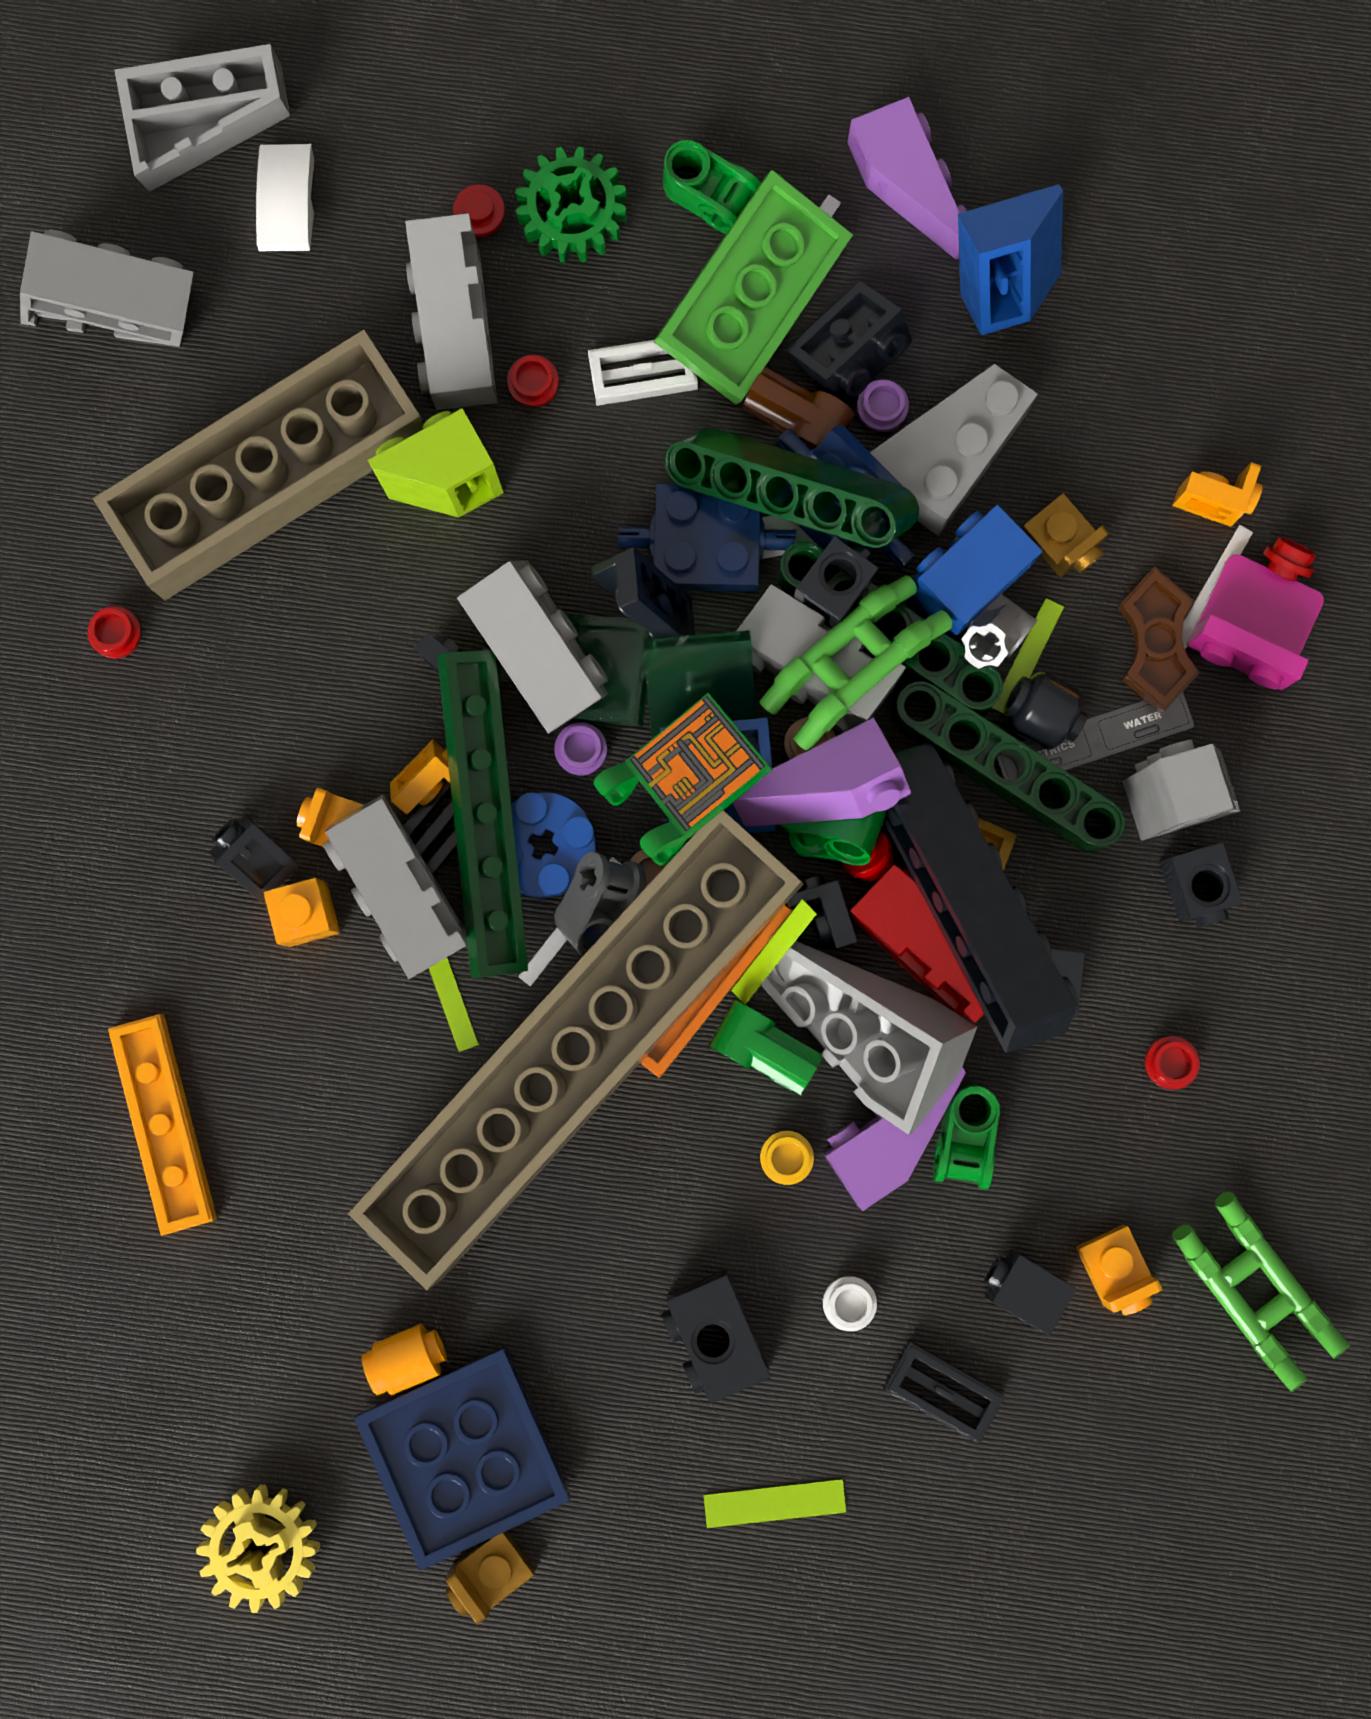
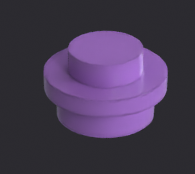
[857,380,909,432]
[555,723,607,776]

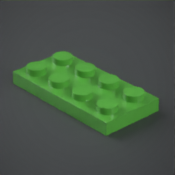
[653,170,853,405]

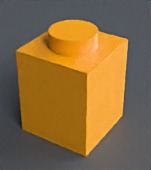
[263,878,340,947]

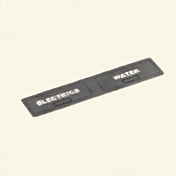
[997,692,1194,780]

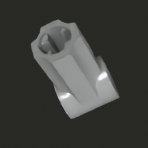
[961,594,1038,669]

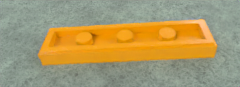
[108,1014,217,1236]

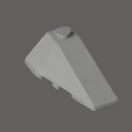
[761,935,978,1135]

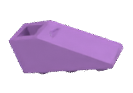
[847,97,966,259]
[823,1067,966,1211]

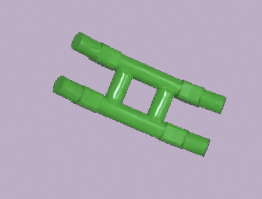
[759,575,952,751]
[1172,1192,1350,1392]

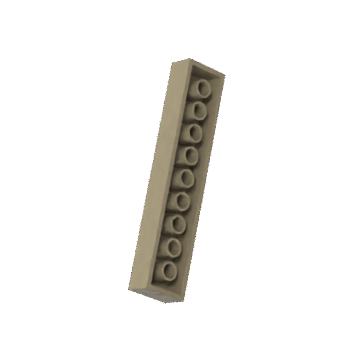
[348,810,804,1290]

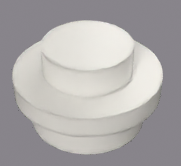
[823,1276,877,1331]

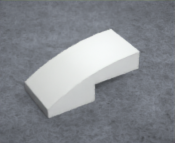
[256,144,314,251]

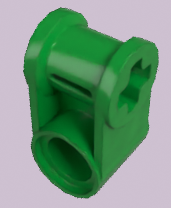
[663,140,760,234]
[780,810,886,866]
[933,1083,1000,1190]

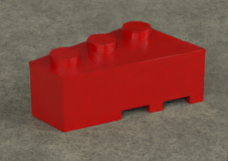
[848,864,984,1023]

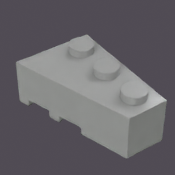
[732,584,906,734]
[323,794,466,979]

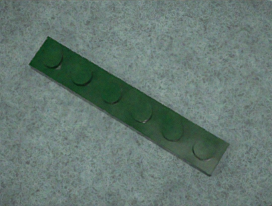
[437,650,528,978]

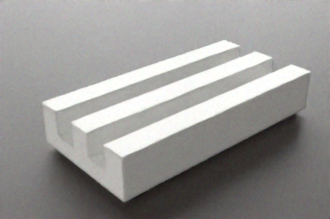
[588,340,698,406]

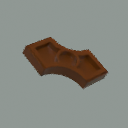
[1117,566,1199,715]

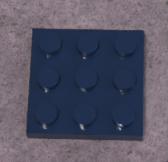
[354,1346,571,1571]

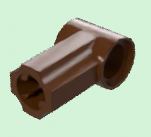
[743,367,854,450]

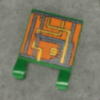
[594,693,772,866]

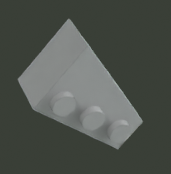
[115,44,290,192]
[405,213,498,410]
[20,230,193,347]
[870,364,1038,536]
[457,560,608,734]
[1122,739,1241,841]

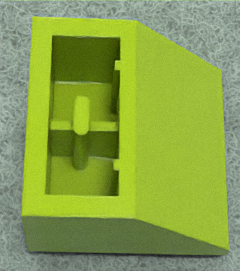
[367,409,504,518]

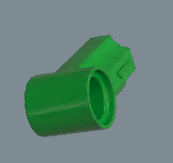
[708,1000,823,1095]

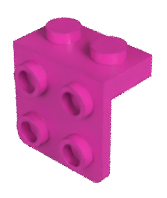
[1186,554,1324,690]

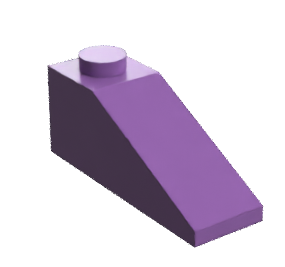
[733,717,911,827]

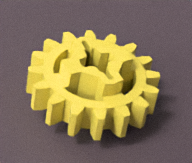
[196,1485,320,1613]

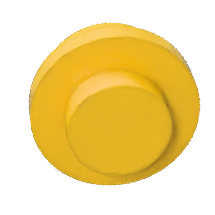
[760,1131,814,1185]

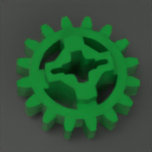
[515,146,627,263]

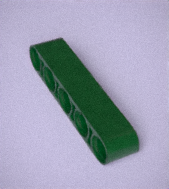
[665,427,919,548]
[778,542,1003,716]
[892,682,1125,851]

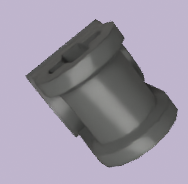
[554,852,646,957]

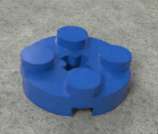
[511,792,597,899]

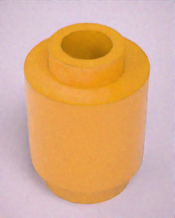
[361,1324,447,1395]

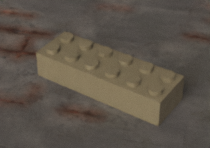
[92,330,424,601]

